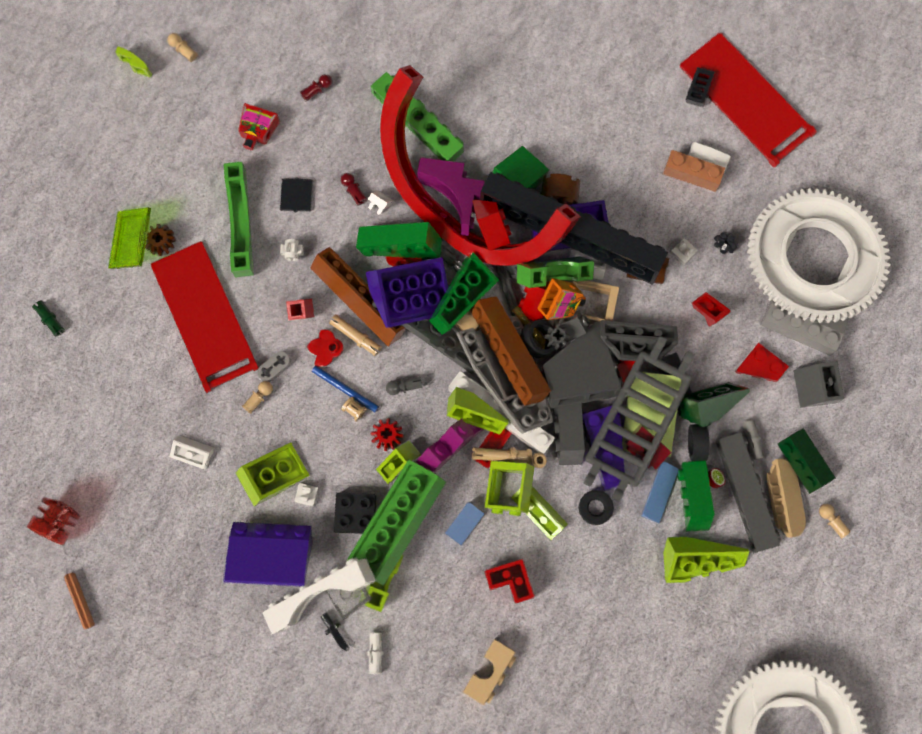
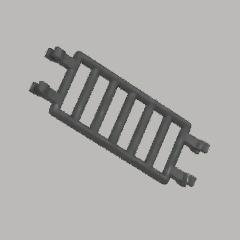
[583,336,695,502]

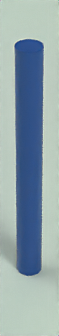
[312,366,379,413]

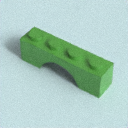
[517,256,594,288]

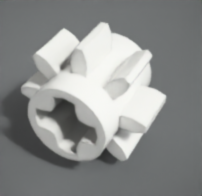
[280,239,304,261]

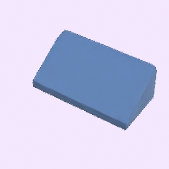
[445,502,484,545]

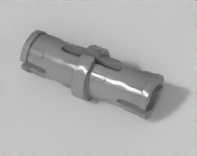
[742,420,765,460]

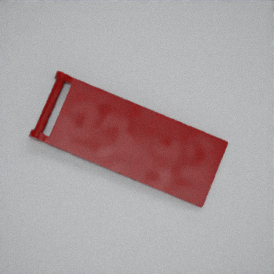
[679,33,817,167]
[151,241,259,393]

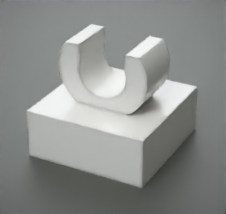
[369,191,393,215]
[670,238,698,265]
[294,483,319,507]

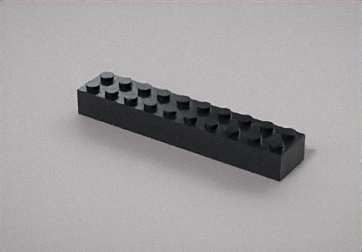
[480,172,668,285]

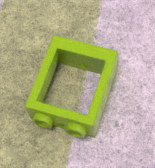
[485,461,534,516]

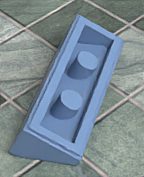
[641,461,678,523]

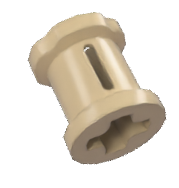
[341,397,367,422]

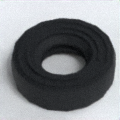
[578,490,614,525]

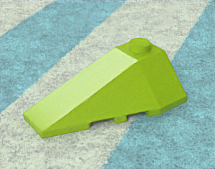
[663,537,750,583]

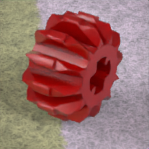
[370,418,404,451]

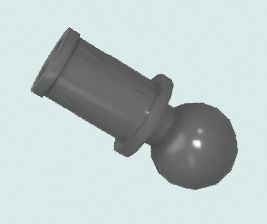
[386,376,423,395]

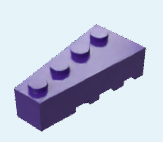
[582,405,625,492]

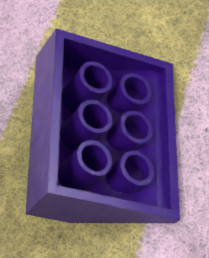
[366,257,448,328]
[224,522,313,587]

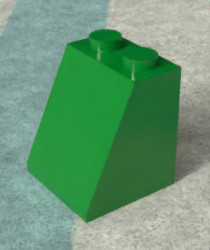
[492,145,550,189]

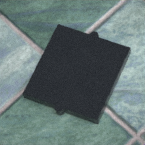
[280,177,313,213]

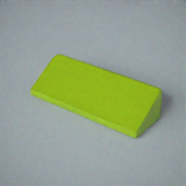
[511,486,568,540]

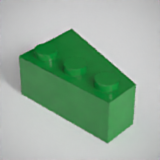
[678,461,715,532]

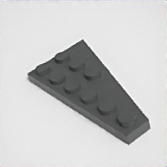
[372,302,475,374]

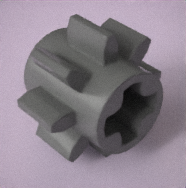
[544,324,570,350]

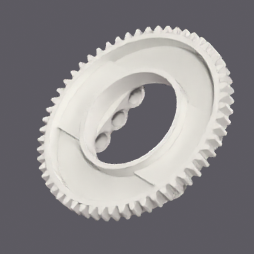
[747,188,890,323]
[714,661,868,734]

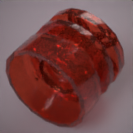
[26,496,81,545]

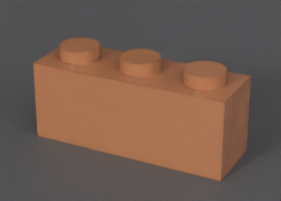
[663,150,725,192]

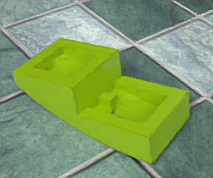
[115,46,152,78]

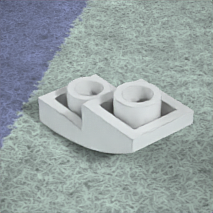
[688,142,731,173]

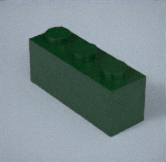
[777,428,836,494]

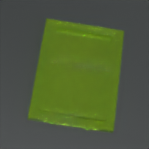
[108,207,151,269]

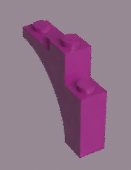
[417,157,484,236]
[415,419,484,474]

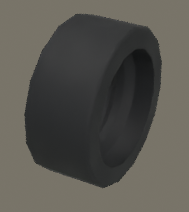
[520,319,558,358]
[688,424,710,461]

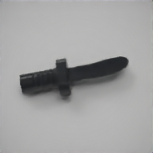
[320,612,349,651]

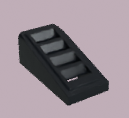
[686,67,715,107]

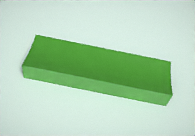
[346,459,446,585]

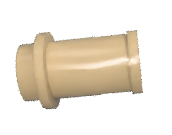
[530,453,547,468]

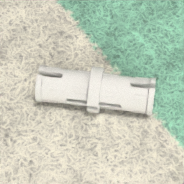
[368,633,383,674]

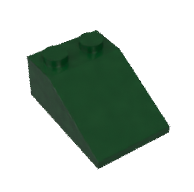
[680,382,750,427]

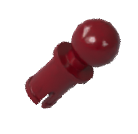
[300,74,333,102]
[340,173,367,206]

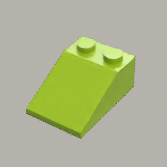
[236,442,310,507]

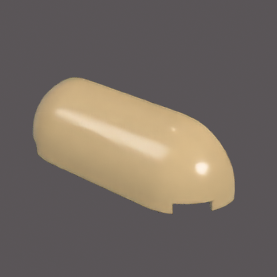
[766,459,806,538]

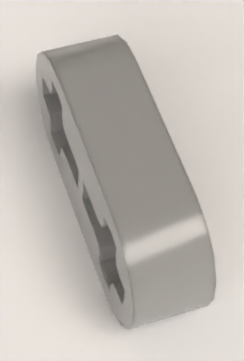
[258,352,291,382]

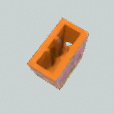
[537,278,586,320]

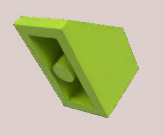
[376,440,421,484]

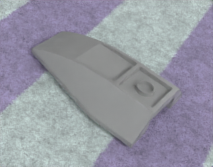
[456,315,553,434]

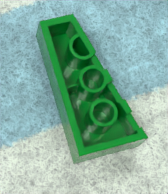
[356,222,442,259]
[429,253,499,335]

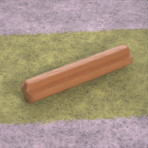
[64,572,95,629]

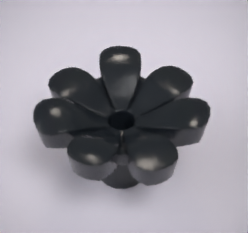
[714,232,738,254]

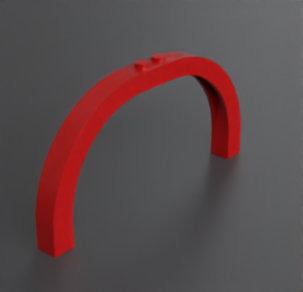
[380,65,581,266]

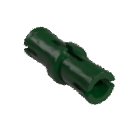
[32,300,65,337]

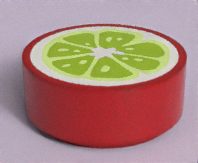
[708,468,725,489]

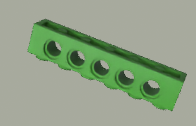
[371,72,464,162]

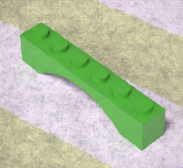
[223,162,254,278]

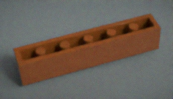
[310,247,406,347]
[471,296,551,406]

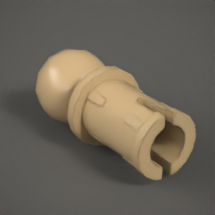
[167,33,198,62]
[242,381,273,414]
[819,504,851,539]

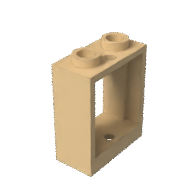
[573,281,619,324]

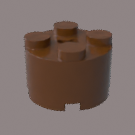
[541,173,581,205]

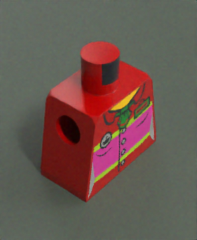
[239,103,280,151]

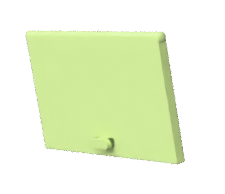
[622,371,681,457]

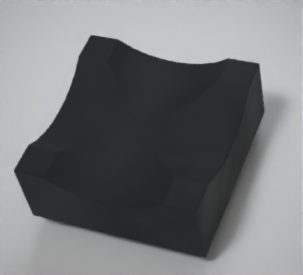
[334,492,376,534]

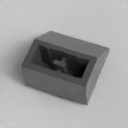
[793,361,845,408]

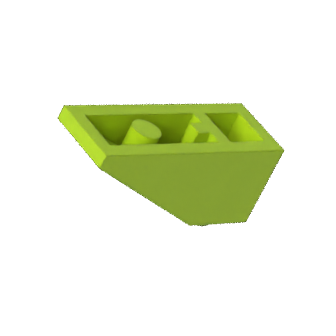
[447,387,509,434]

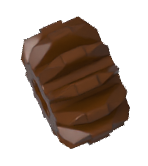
[143,223,176,256]

